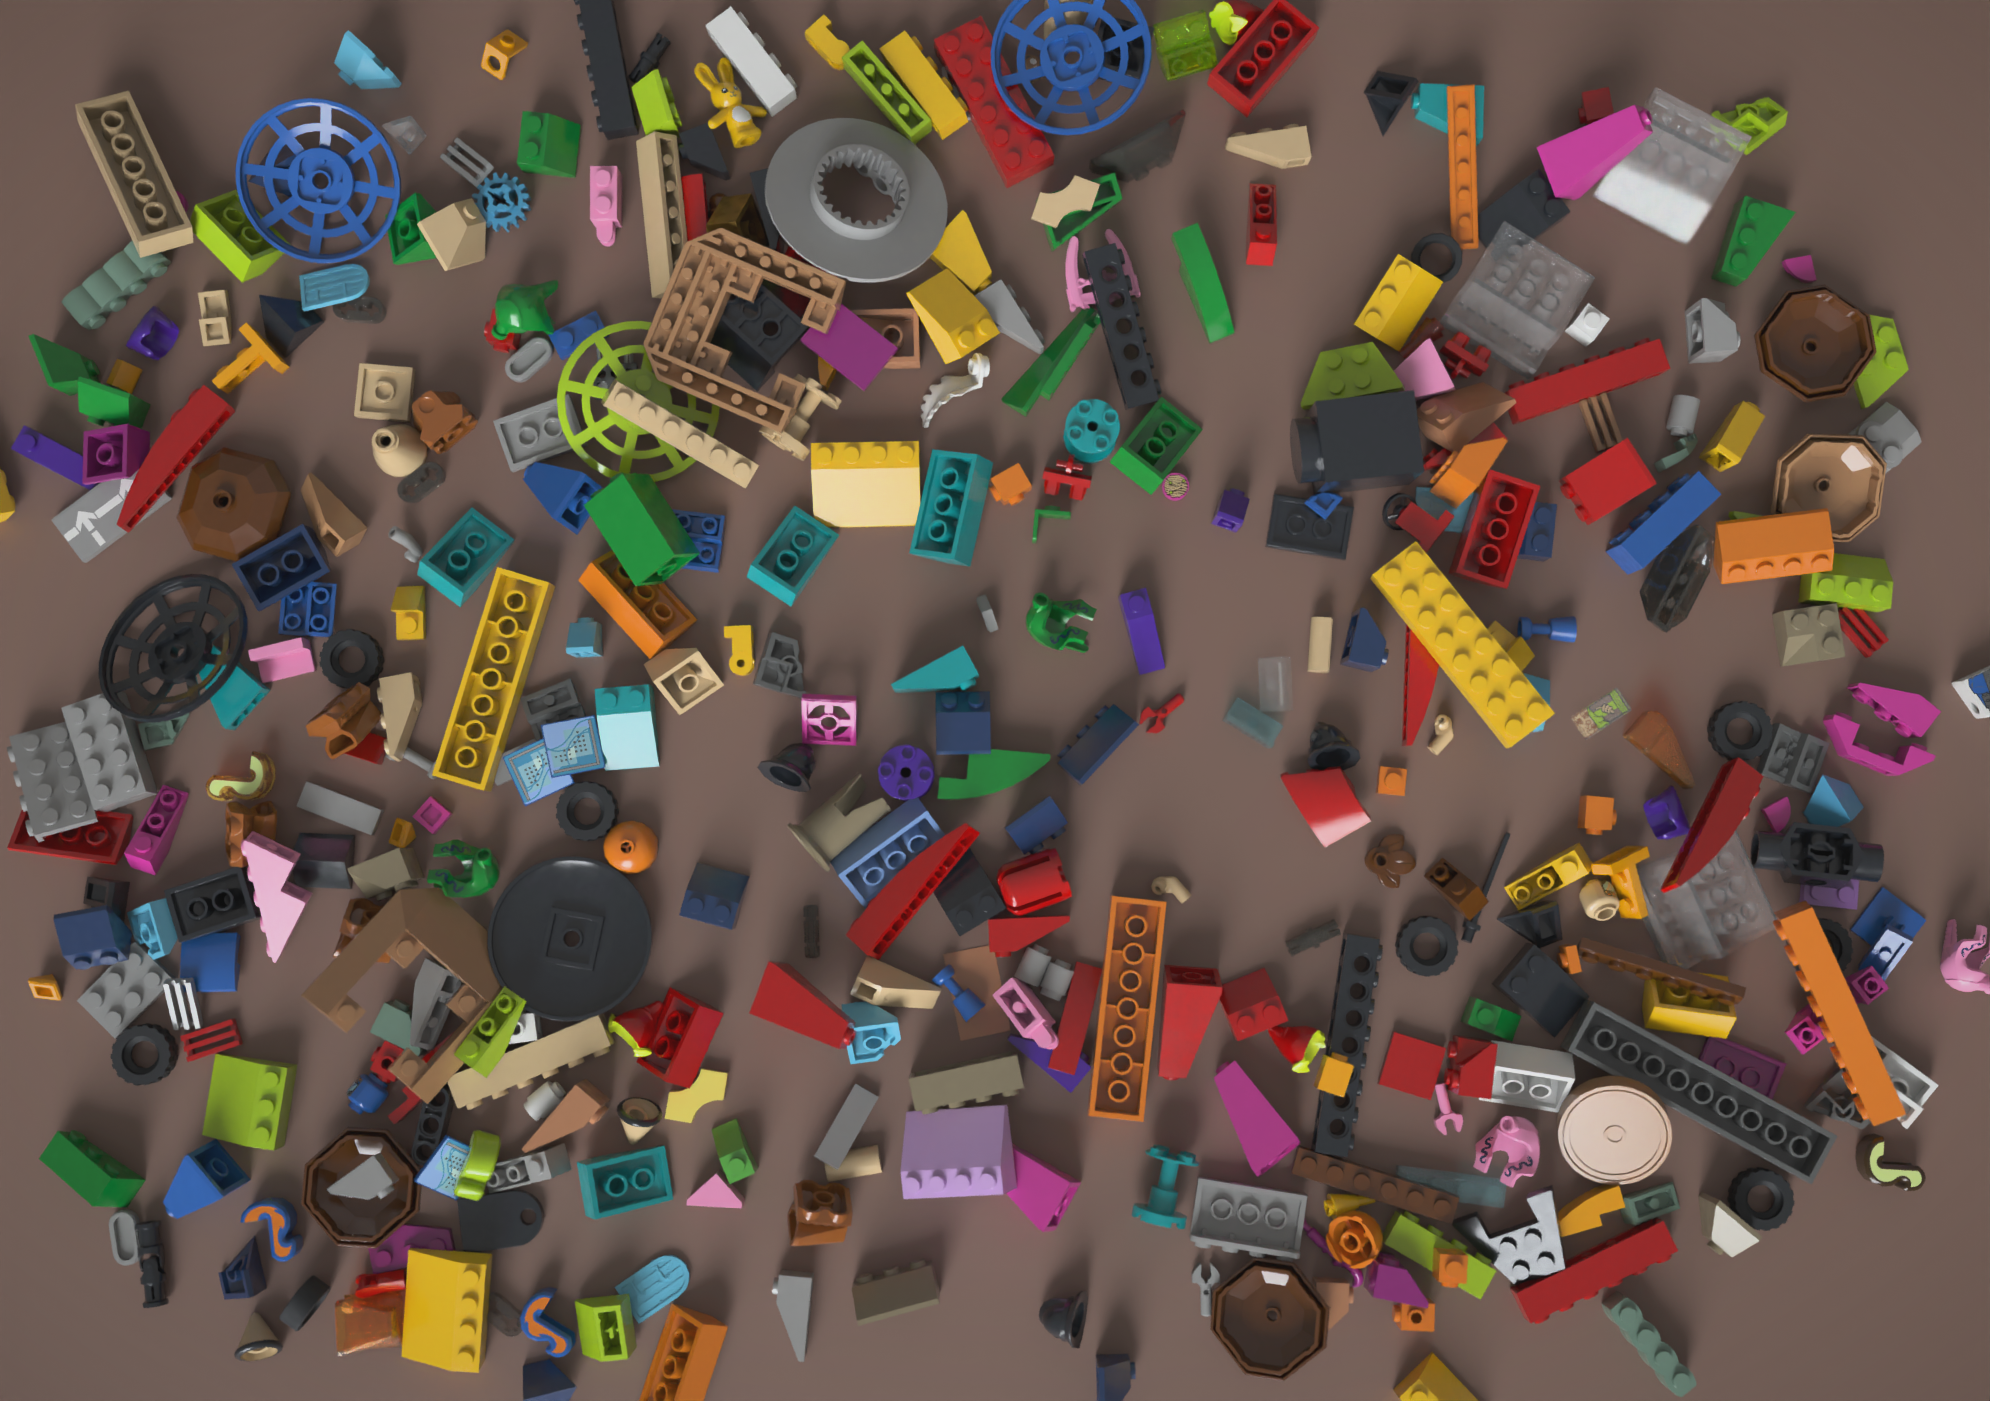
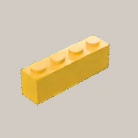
[879,30,968,140]

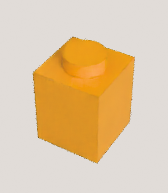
[1313,1052,1354,1097]

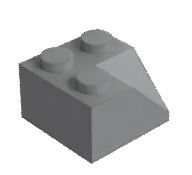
[1684,298,1741,364]

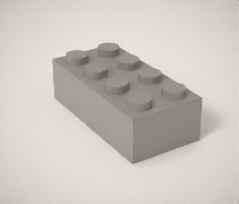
[61,692,158,812]

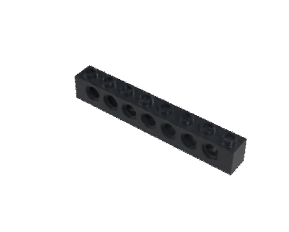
[1311,933,1383,1157]

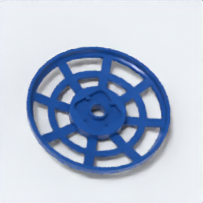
[991,0,1152,135]
[236,98,401,264]

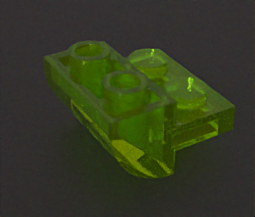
[1152,9,1218,82]

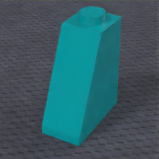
[1411,83,1484,146]
[199,646,270,730]

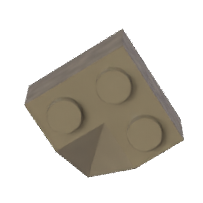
[1772,603,1846,667]
[347,848,425,901]

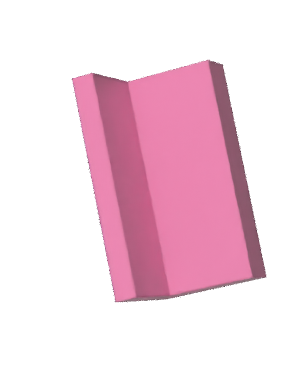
[248,637,316,684]

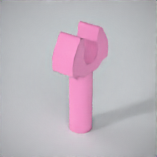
[1433,1082,1463,1135]

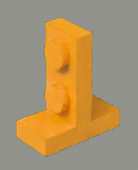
[212,322,290,394]
[1590,846,1650,919]

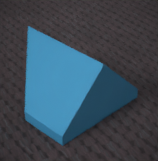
[1802,774,1864,827]

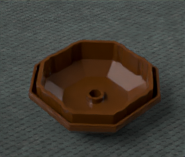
[1754,284,1877,403]
[176,447,292,562]
[301,1127,422,1248]
[1210,1257,1330,1381]

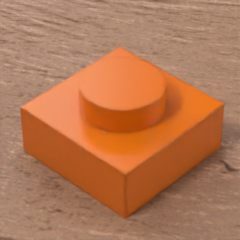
[1376,766,1407,796]
[1557,944,1582,974]

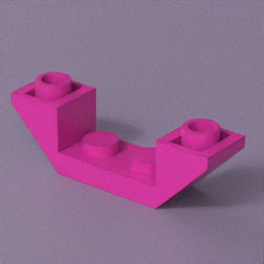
[1823,712,1936,776]
[1785,966,1889,1055]

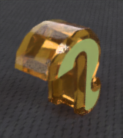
[206,751,276,801]

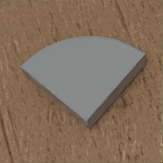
[976,594,999,632]

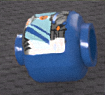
[347,1072,389,1115]

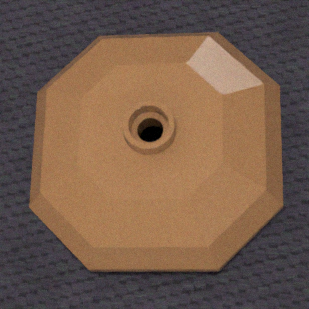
[1771,433,1887,542]

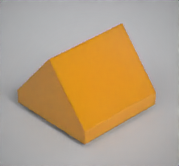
[106,359,143,394]

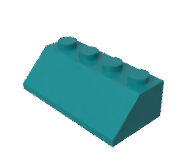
[909,449,993,567]

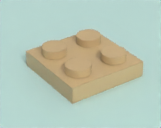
[354,363,415,422]

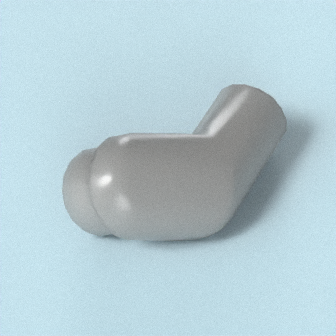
[388,526,423,563]

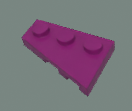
[368,1224,456,1274]

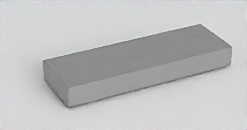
[296,781,384,835]
[814,1084,879,1170]

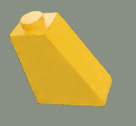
[929,210,992,296]
[1699,401,1765,472]

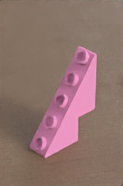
[241,831,313,963]

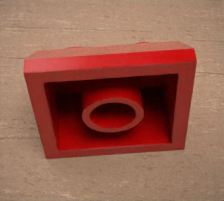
[1219,968,1289,1041]

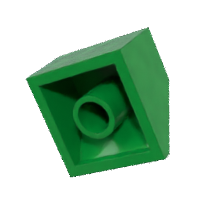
[517,111,582,178]
[77,376,151,429]

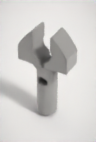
[1191,1262,1220,1317]

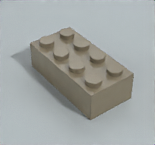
[909,1050,1024,1114]

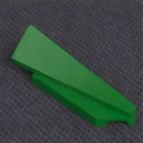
[1002,306,1100,417]

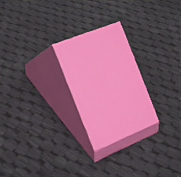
[687,1169,745,1208]

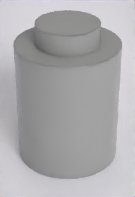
[1666,395,1700,437]
[1014,944,1052,987]

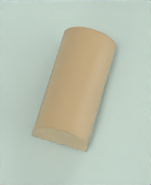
[1307,617,1333,673]
[824,1144,883,1182]

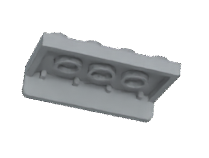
[7,722,98,842]
[1189,1176,1307,1262]

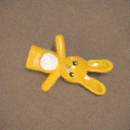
[694,57,767,148]

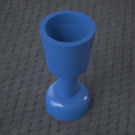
[1517,616,1577,643]
[932,964,986,1022]

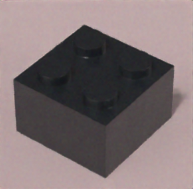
[1097,18,1154,82]

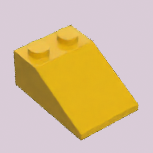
[906,268,1000,364]

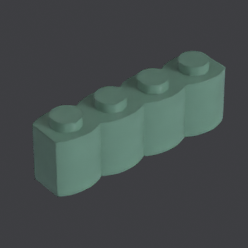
[61,241,171,330]
[1602,1291,1697,1397]

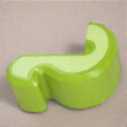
[453,1130,501,1201]

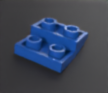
[672,509,726,573]
[278,582,337,637]
[180,933,241,993]

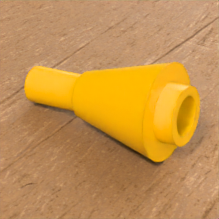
[1324,1194,1375,1220]

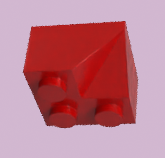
[1444,1035,1498,1099]

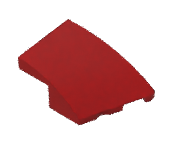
[1280,766,1371,847]

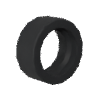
[1411,233,1462,284]
[279,1275,331,1331]

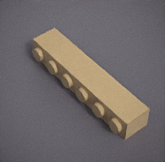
[636,132,688,299]
[601,379,759,489]
[447,1013,615,1110]

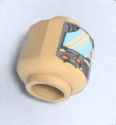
[1579,879,1620,921]

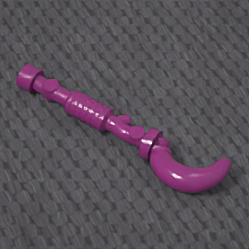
[1303,1219,1364,1288]

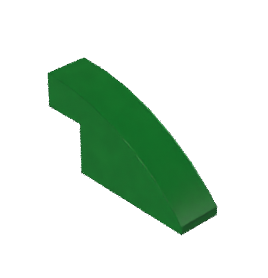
[1171,223,1235,343]
[938,749,1051,800]

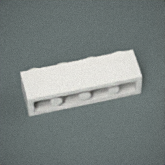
[705,7,797,117]

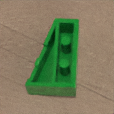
[39,1130,146,1207]

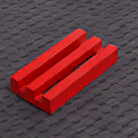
[1838,607,1889,658]
[180,1018,243,1062]

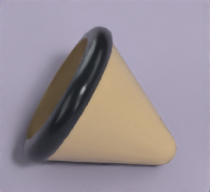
[617,1097,663,1145]
[234,1313,283,1361]

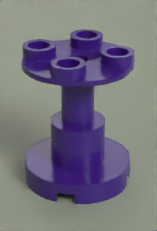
[878,745,935,801]

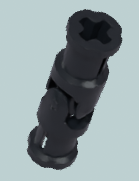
[135,1220,169,1308]

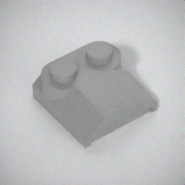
[1847,402,1922,473]

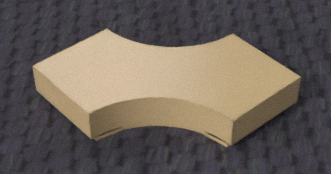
[1031,175,1100,228]

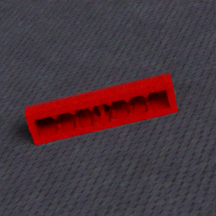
[681,173,709,241]

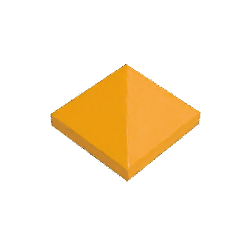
[389,817,416,848]
[28,974,62,1000]

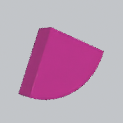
[1782,255,1817,283]
[1761,796,1791,833]

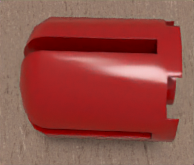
[996,848,1072,916]

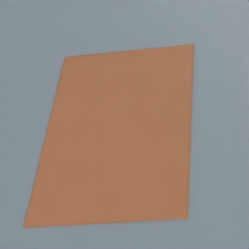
[943,945,1011,1041]

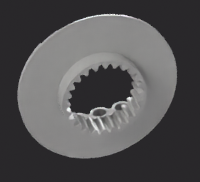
[765,118,948,283]

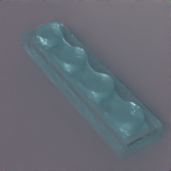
[1396,1165,1506,1208]

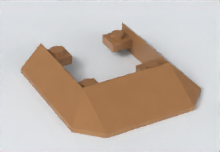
[643,228,846,433]
[301,888,503,1104]

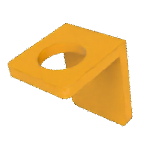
[481,30,528,80]

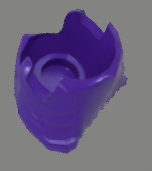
[126,306,180,360]
[1643,785,1691,840]

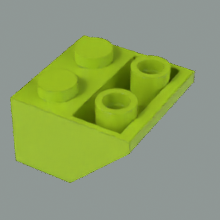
[631,69,683,138]
[575,1294,637,1362]

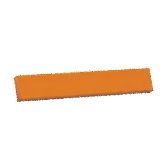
[1446,84,1479,250]

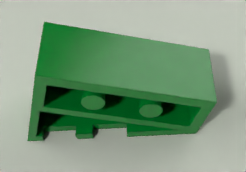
[1036,173,1123,252]
[1711,195,1796,287]

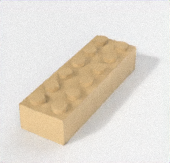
[75,91,194,258]

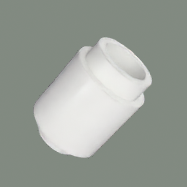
[523,1081,566,1121]

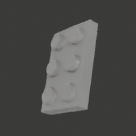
[493,394,588,472]
[77,942,176,1039]

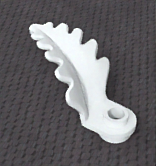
[921,353,990,428]

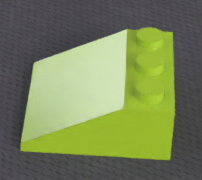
[202,1053,298,1150]

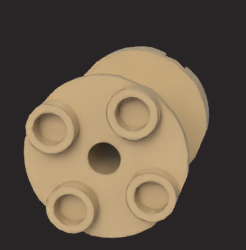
[759,374,842,461]

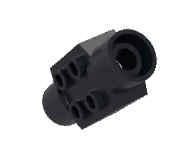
[1750,822,1884,889]

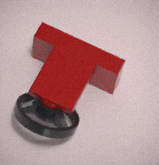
[1382,493,1454,554]

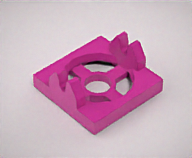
[801,694,858,746]

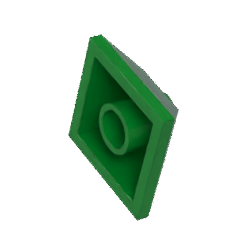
[385,192,437,265]
[28,334,100,396]

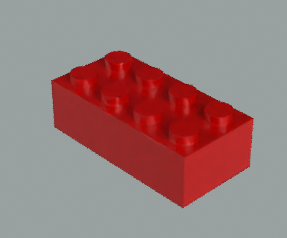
[1207,0,1319,117]

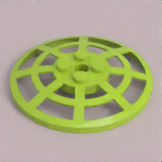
[557,321,720,482]

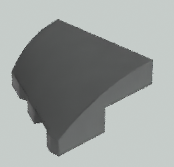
[753,632,806,699]
[1804,1067,1870,1129]

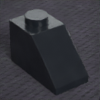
[678,123,731,181]

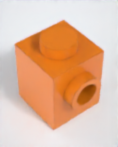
[989,463,1032,506]
[1578,796,1617,835]
[1432,1248,1468,1288]
[1392,1298,1435,1332]

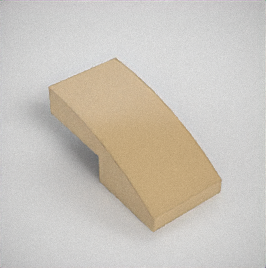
[198,290,232,346]

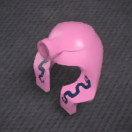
[1940,919,1990,994]
[1473,1116,1540,1187]

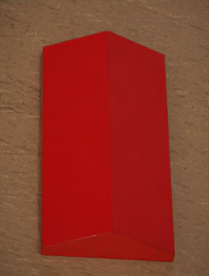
[7,809,134,865]

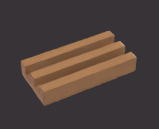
[1578,392,1623,452]

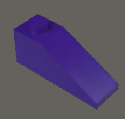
[11,425,99,490]
[1118,588,1165,675]
[1007,1034,1092,1093]

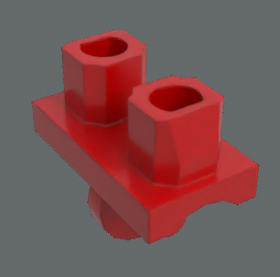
[1439,331,1491,380]
[1042,454,1092,501]

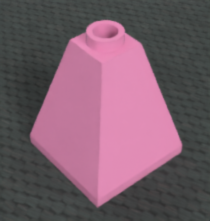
[1394,338,1456,400]

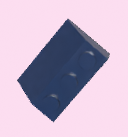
[232,524,331,612]
[1057,704,1139,786]

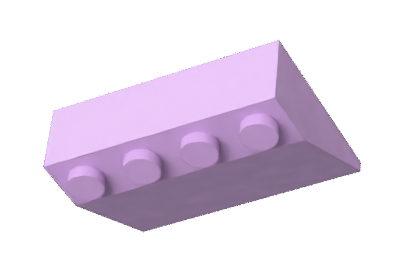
[900,1105,1017,1199]

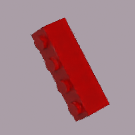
[1448,469,1540,589]

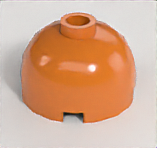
[603,820,658,875]
[1326,1210,1383,1269]

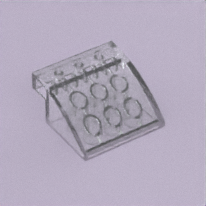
[1593,87,1751,245]
[1438,221,1595,380]
[1636,831,1777,969]

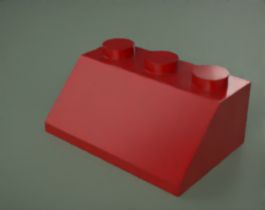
[636,987,724,1089]

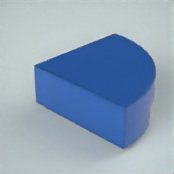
[1305,492,1343,520]

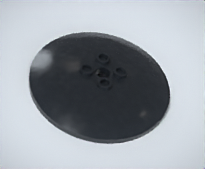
[487,856,652,1021]

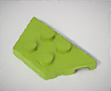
[1854,315,1909,409]
[1301,342,1405,410]

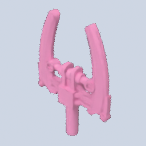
[1065,229,1141,312]

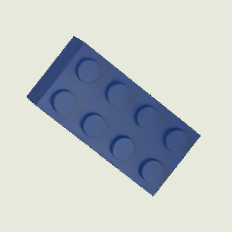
[1606,471,1722,575]

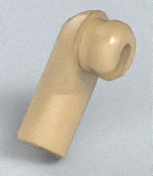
[1427,714,1454,755]
[1151,876,1191,903]

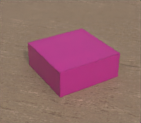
[412,796,453,834]

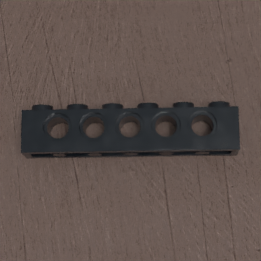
[1082,243,1161,410]

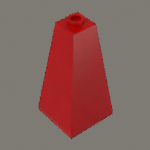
[749,961,856,1049]
[1157,965,1222,1080]

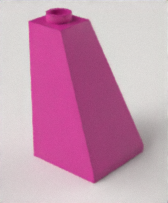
[1537,105,1653,200]
[1214,1061,1301,1178]
[1006,1143,1081,1232]

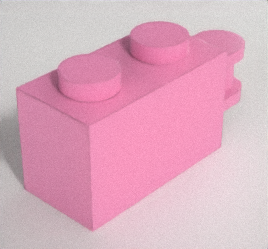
[590,166,622,247]
[993,977,1059,1049]

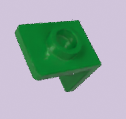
[1032,506,1071,543]

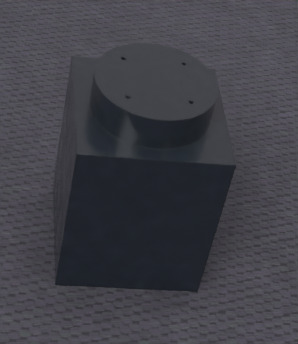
[1290,390,1424,495]

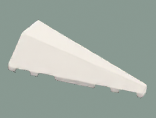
[1871,1036,1939,1129]

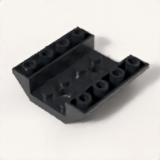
[711,279,810,392]

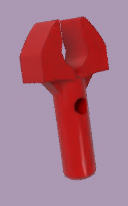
[1139,693,1185,733]

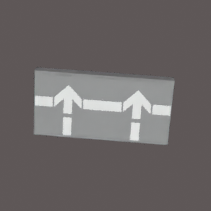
[51,469,173,563]

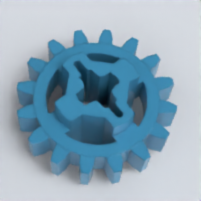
[472,173,531,232]

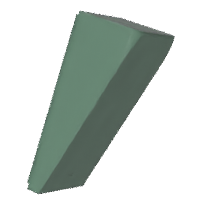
[1620,1182,1680,1225]

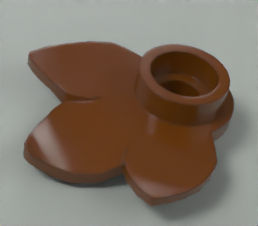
[1365,834,1416,888]

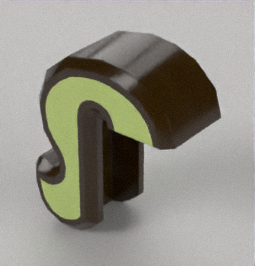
[1855,1133,1926,1191]

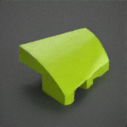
[1711,97,1788,155]

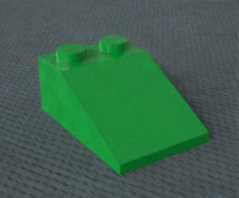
[1110,396,1203,495]

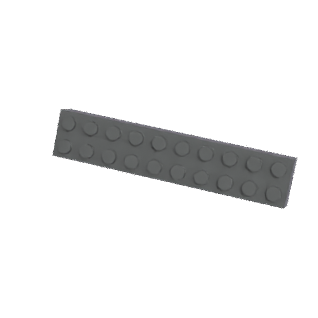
[1560,999,1837,1184]

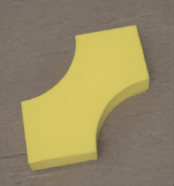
[665,1068,729,1123]

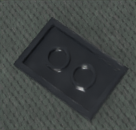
[1265,494,1354,560]

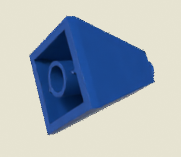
[523,462,603,535]
[163,1139,251,1219]

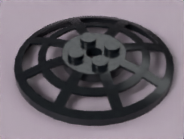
[98,574,248,723]

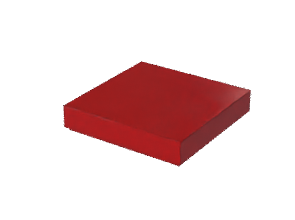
[1377,1031,1446,1100]

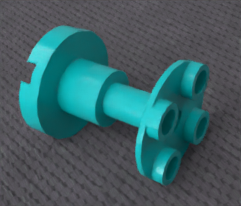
[1063,399,1120,464]
[1131,1144,1199,1229]

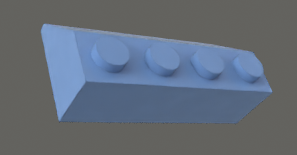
[830,797,945,909]

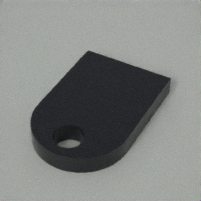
[457,1190,544,1252]

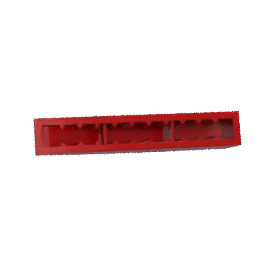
[117,385,235,533]
[1402,624,1439,746]
[1660,757,1764,893]
[845,823,980,960]

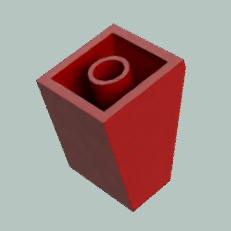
[1559,438,1657,525]

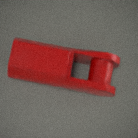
[355,1269,407,1298]

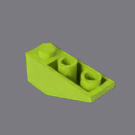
[453,986,526,1078]

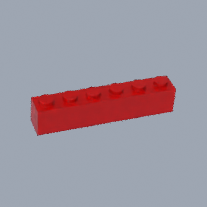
[1505,338,1671,425]
[1510,1217,1678,1324]

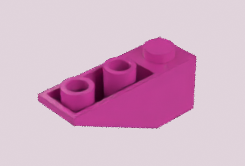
[1847,683,1941,738]
[124,785,189,876]

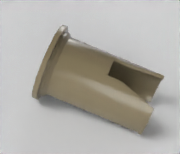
[787,772,891,873]

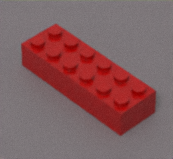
[934,16,1054,188]

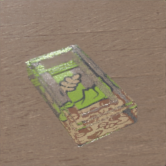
[1570,688,1632,740]

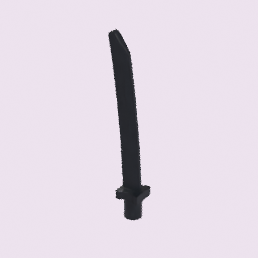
[1461,832,1511,944]

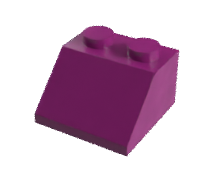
[82,424,150,485]
[1364,1251,1429,1308]

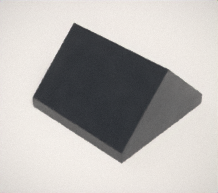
[293,833,355,889]

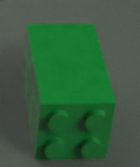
[584,472,700,586]

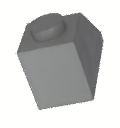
[327,1153,399,1200]

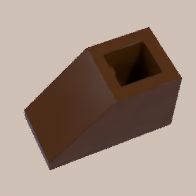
[1424,858,1489,921]

